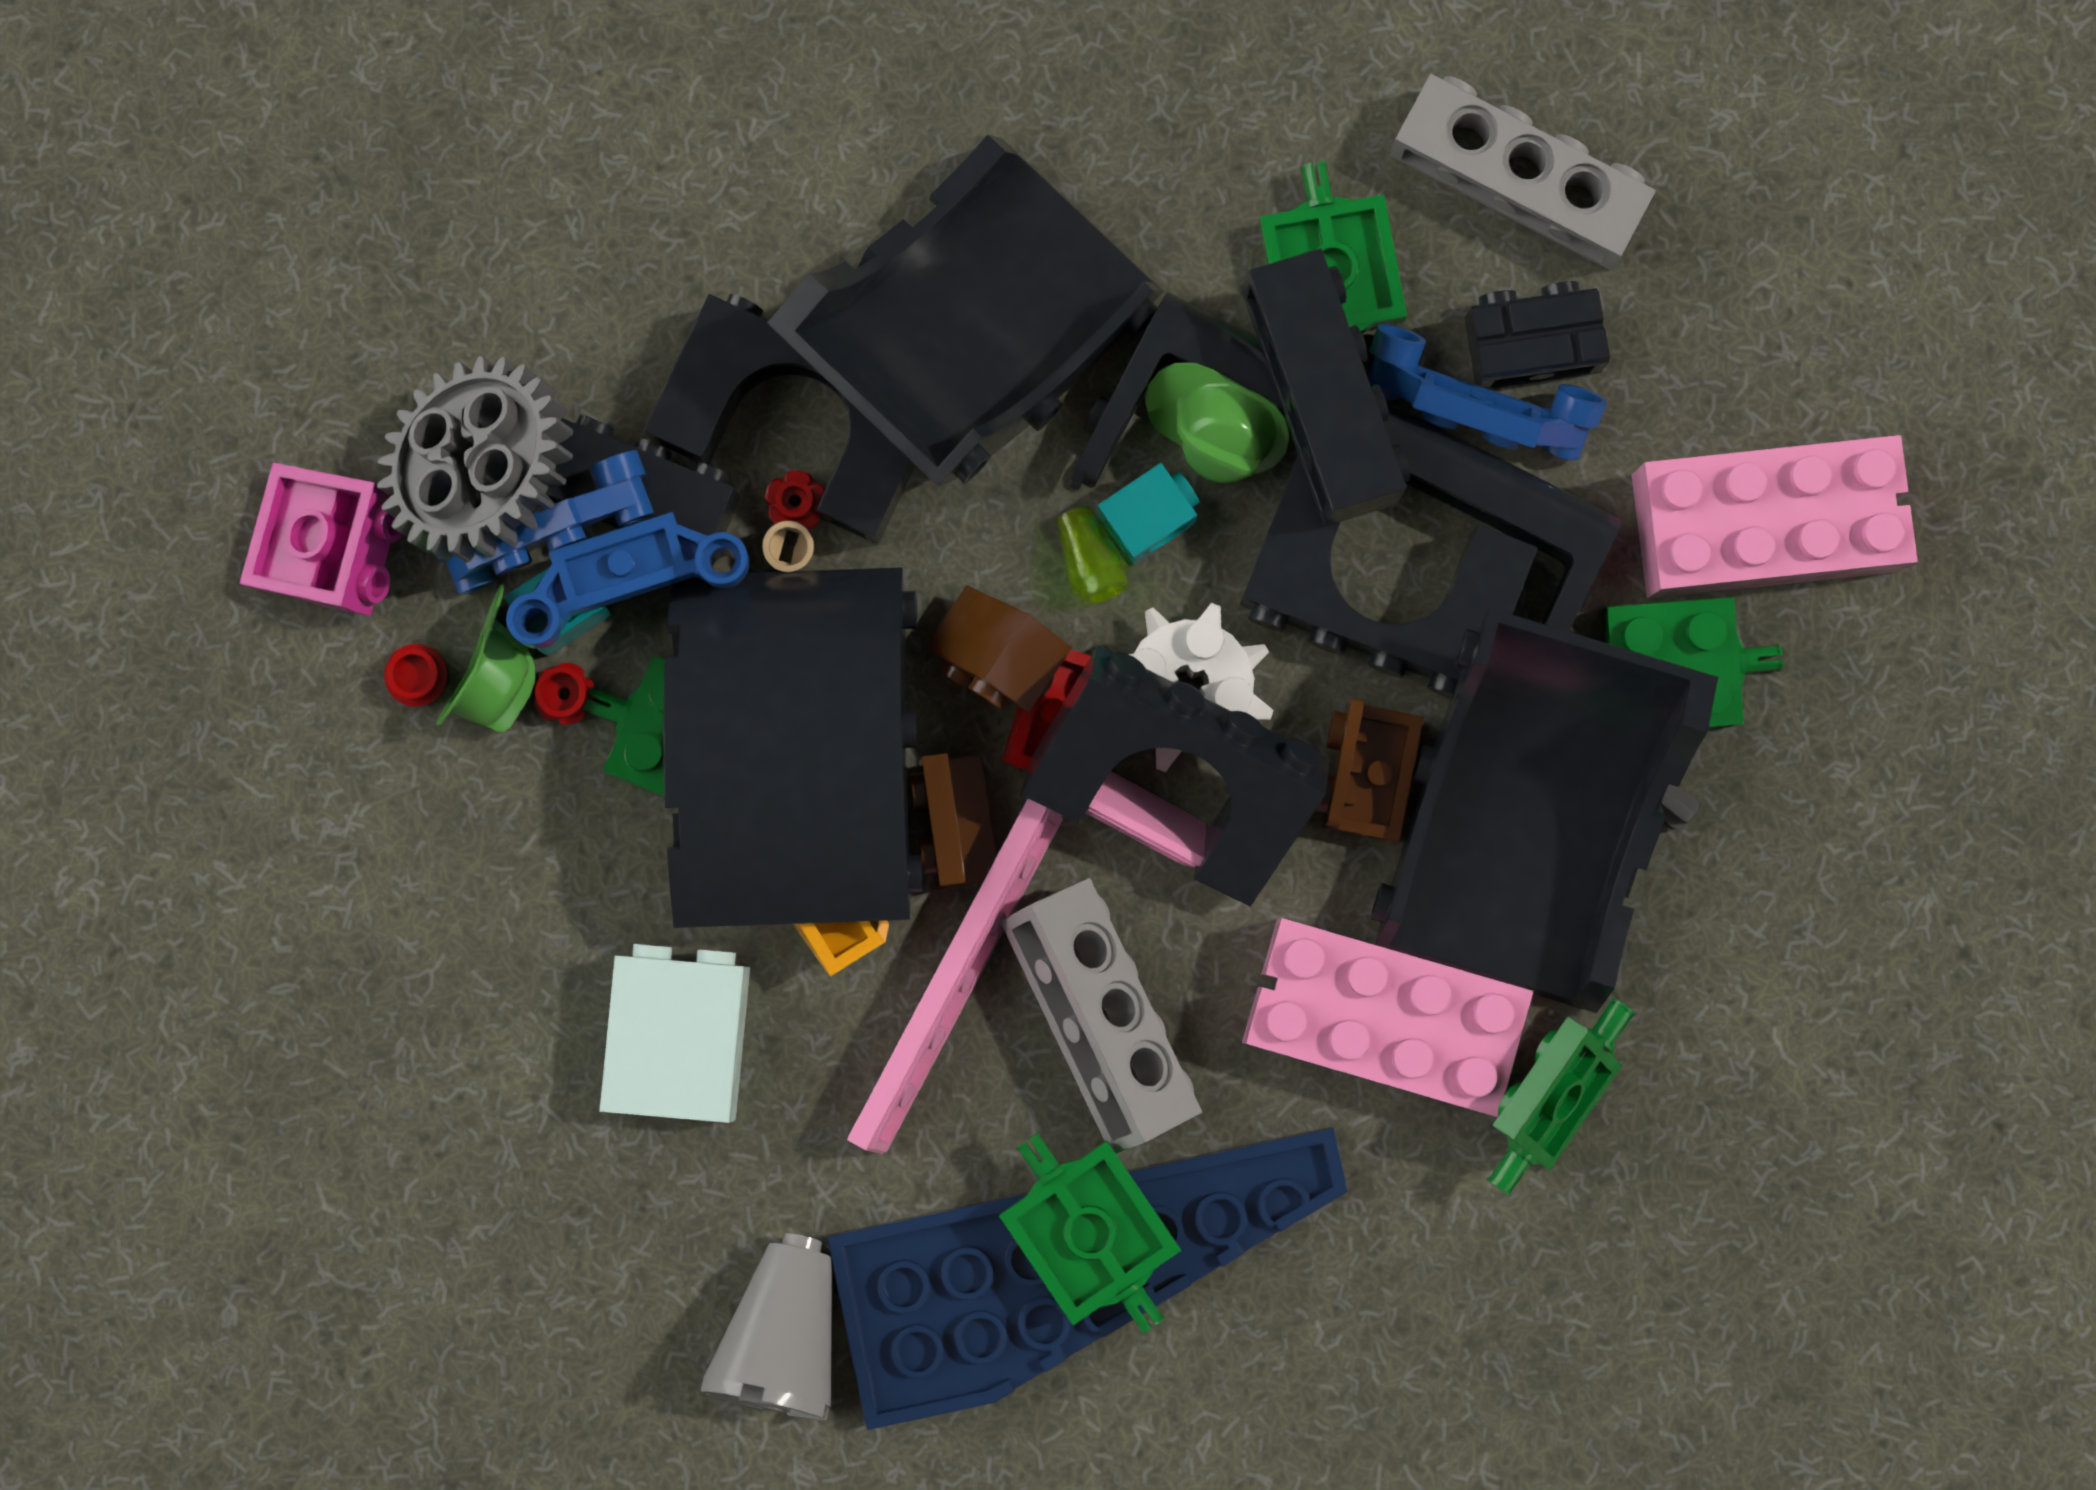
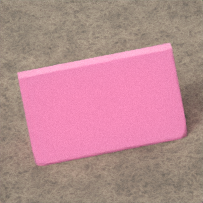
[1085,771,1207,868]

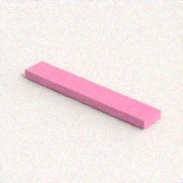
[847,799,1063,1154]

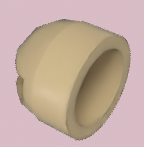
[763,521,814,572]

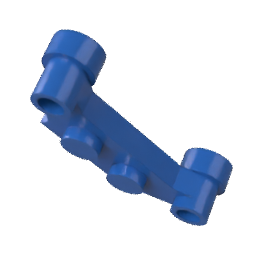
[1367,324,1607,461]
[437,450,654,595]
[506,512,749,648]

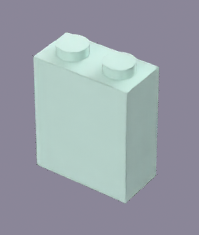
[599,944,750,1123]

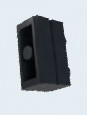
[1465,281,1610,389]

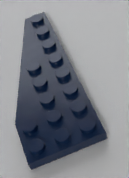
[827,1127,1348,1430]

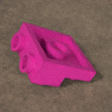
[239,463,403,617]

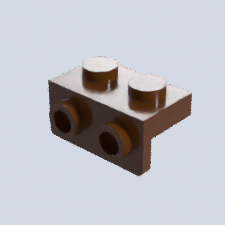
[1315,698,1424,843]
[909,753,996,890]

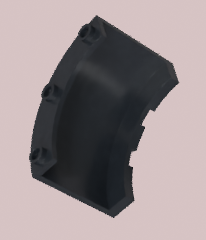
[767,134,1164,486]
[663,567,923,928]
[1370,608,1718,1013]

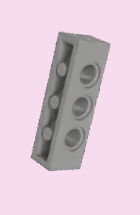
[1389,73,1656,270]
[1000,878,1202,1154]

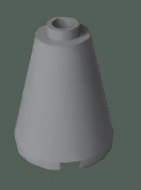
[701,1233,832,1421]

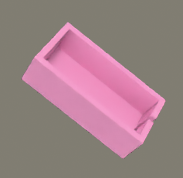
[1631,435,1918,599]
[1242,918,1533,1117]

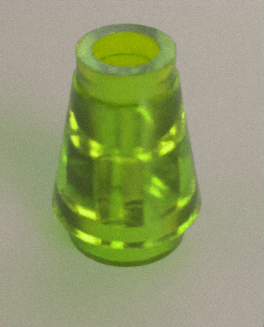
[1056,506,1130,605]

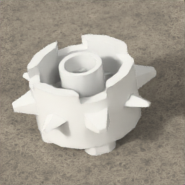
[1129,603,1274,772]

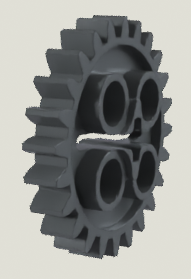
[377,356,573,563]

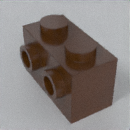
[924,585,1072,712]

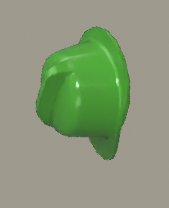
[1145,363,1290,484]
[436,584,535,732]

